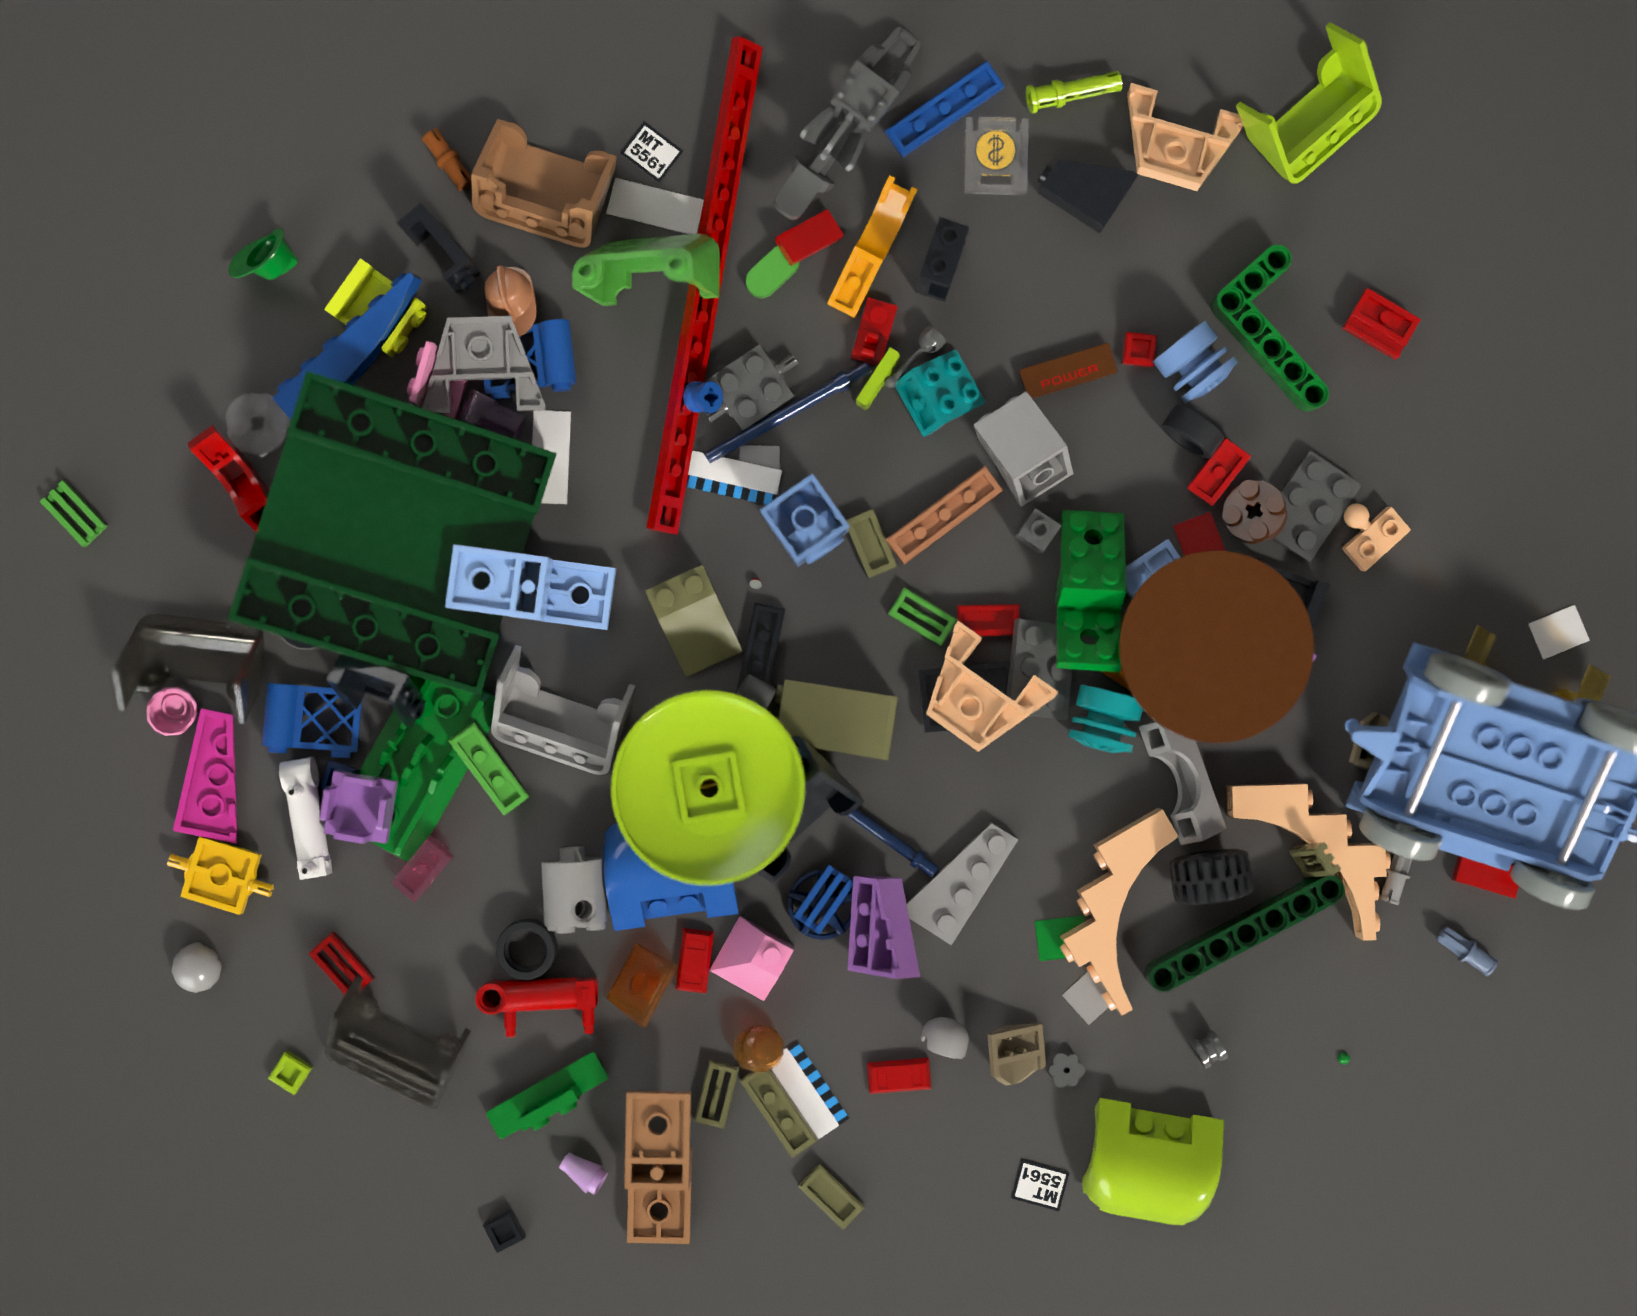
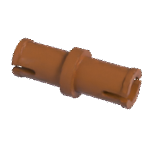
[421,128,471,191]

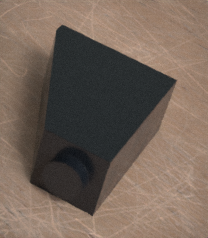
[1038,159,1138,234]

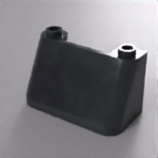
[756,736,865,883]

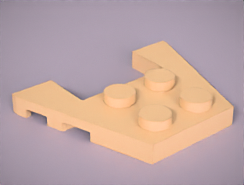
[1127,83,1243,191]
[926,621,1058,752]

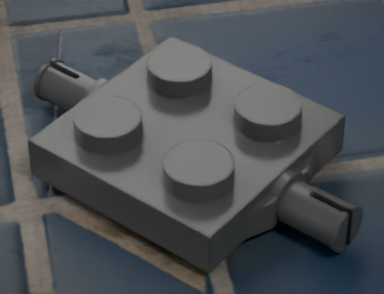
[704,344,798,431]

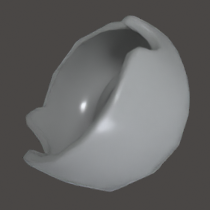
[171,942,222,993]
[921,1017,969,1059]

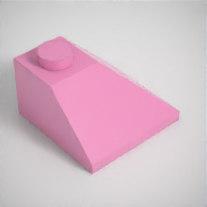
[709,916,794,1001]

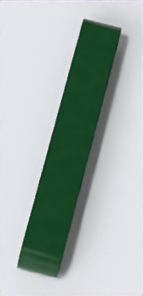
[1144,876,1345,992]

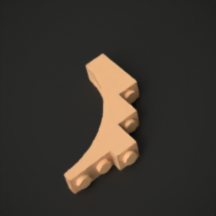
[1226,783,1391,940]
[1059,808,1179,1015]

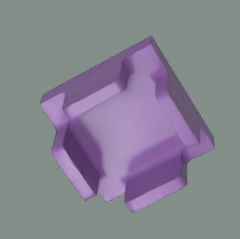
[319,770,398,844]

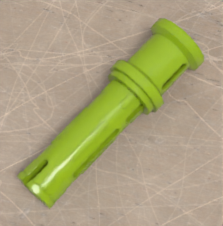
[1026,71,1122,114]

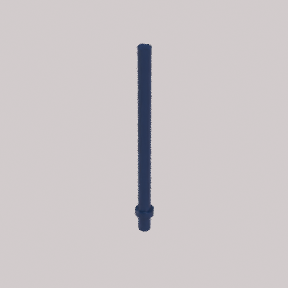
[846,808,939,877]

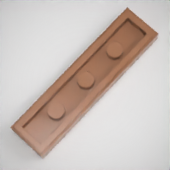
[885,466,1003,565]

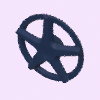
[788,869,853,940]

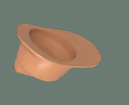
[484,265,537,336]

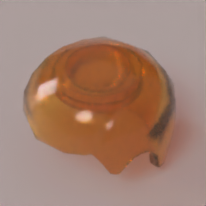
[733,1025,784,1073]

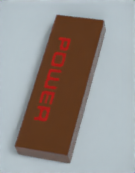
[1018,343,1118,399]

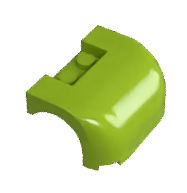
[1082,1098,1224,1225]

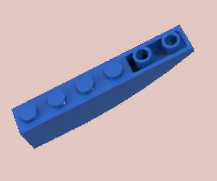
[272,272,422,420]

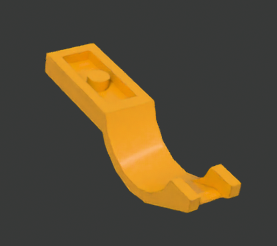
[827,175,918,318]

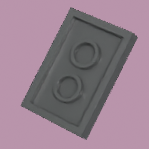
[1272,450,1362,563]
[1006,619,1073,720]

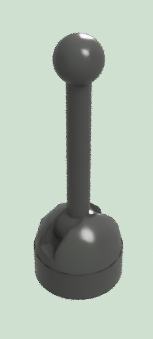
[884,325,946,388]

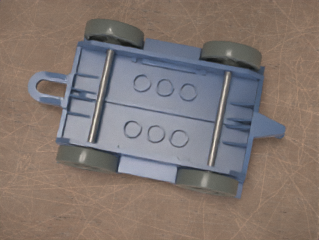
[1345,642,1637,910]

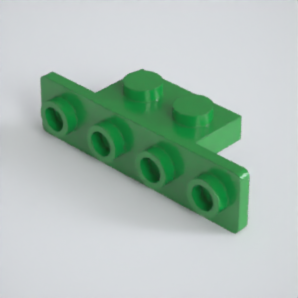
[486,1051,609,1139]

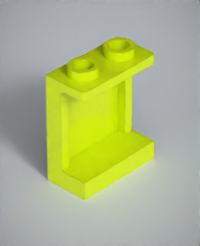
[324,258,428,357]

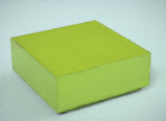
[268,1050,313,1095]

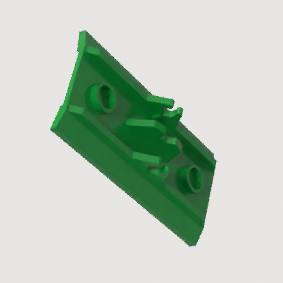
[360,675,496,865]

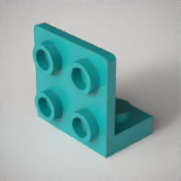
[895,350,985,438]

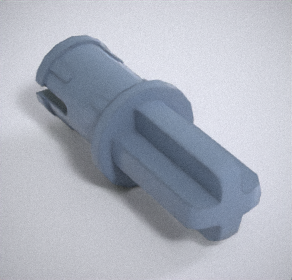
[1437,926,1498,976]

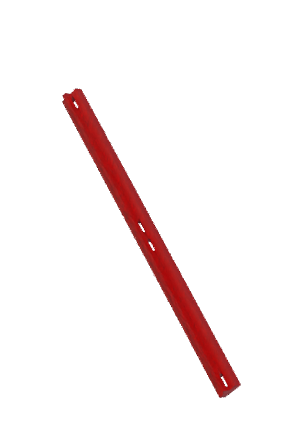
[646,36,763,535]

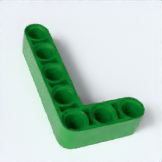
[1211,245,1329,412]

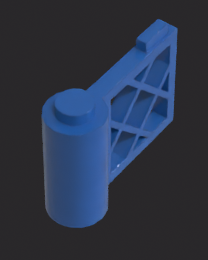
[484,319,577,400]
[262,683,362,758]

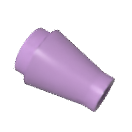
[559,1152,608,1195]

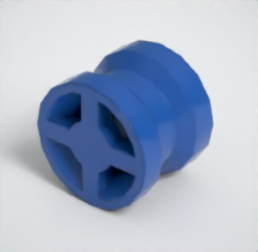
[683,381,723,413]

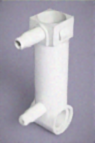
[279,757,333,880]

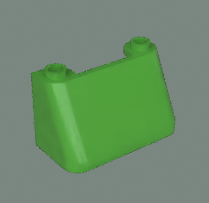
[572,234,720,306]

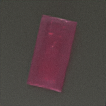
[391,836,454,903]

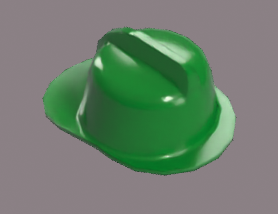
[228,228,298,280]

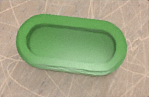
[746,246,800,298]

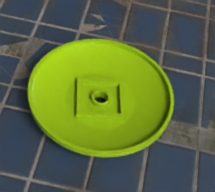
[611,691,805,885]

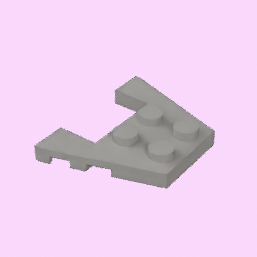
[422,316,546,414]

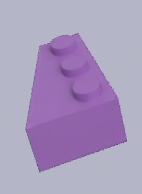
[847,875,920,979]

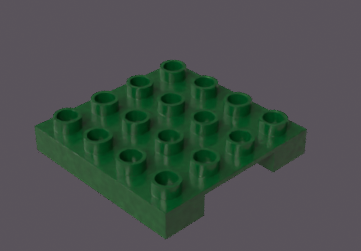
[227,370,557,695]

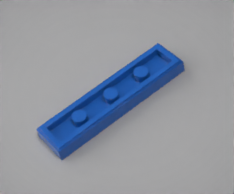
[885,61,1005,158]

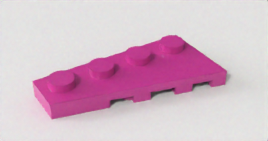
[173,708,238,844]

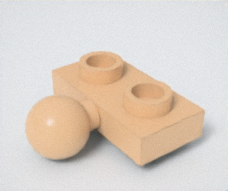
[1341,504,1411,572]

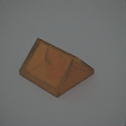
[606,943,678,1028]

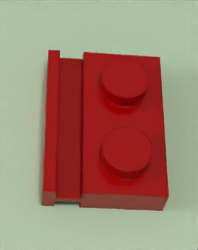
[1341,288,1421,360]

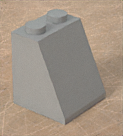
[974,391,1074,507]

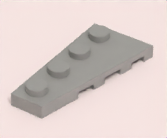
[906,823,1018,945]

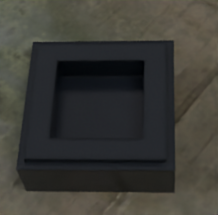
[483,1208,526,1253]

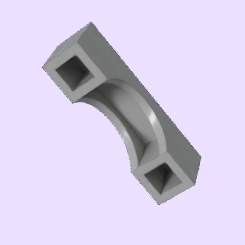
[1139,720,1227,845]

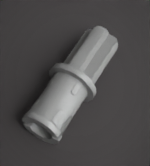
[1379,853,1413,905]

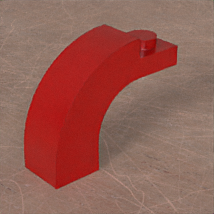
[187,425,270,533]

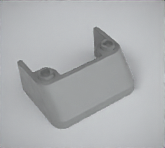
[491,645,635,775]

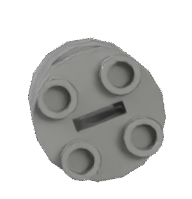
[541,846,607,934]

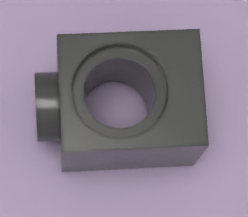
[1015,508,1062,554]

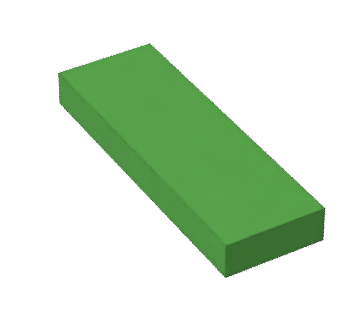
[448,722,529,815]

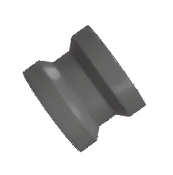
[1191,1030,1228,1070]

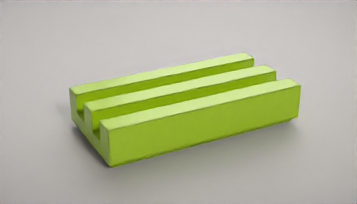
[856,347,900,410]

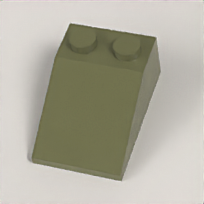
[645,565,743,677]

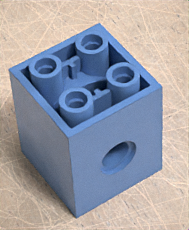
[760,473,849,568]

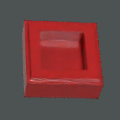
[1122,332,1157,368]

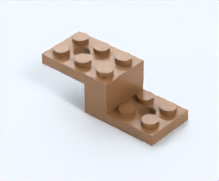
[625,1090,692,1244]

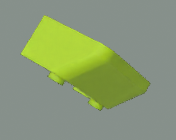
[1236,22,1382,184]

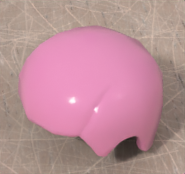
[147,686,198,736]

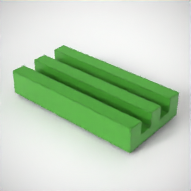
[39,480,108,547]
[888,587,957,646]

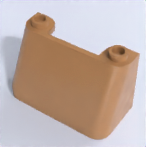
[471,119,617,248]

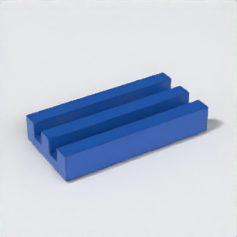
[793,864,853,934]

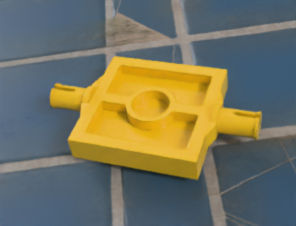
[167,836,274,915]

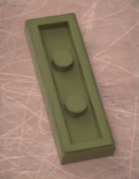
[739,1061,818,1158]

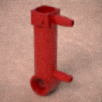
[475,977,599,1038]

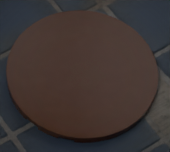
[1119,551,1314,743]

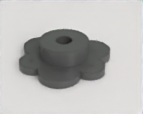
[1048,1053,1085,1088]

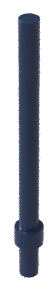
[704,362,872,464]

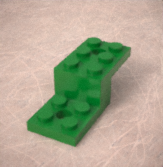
[1056,510,1126,672]

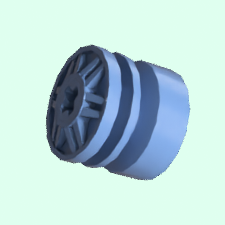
[1153,320,1239,404]

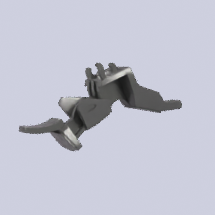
[774,27,921,219]

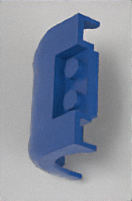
[603,823,738,931]

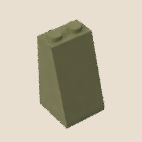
[774,679,898,760]

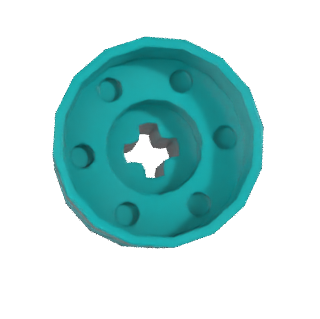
[1067,685,1143,753]

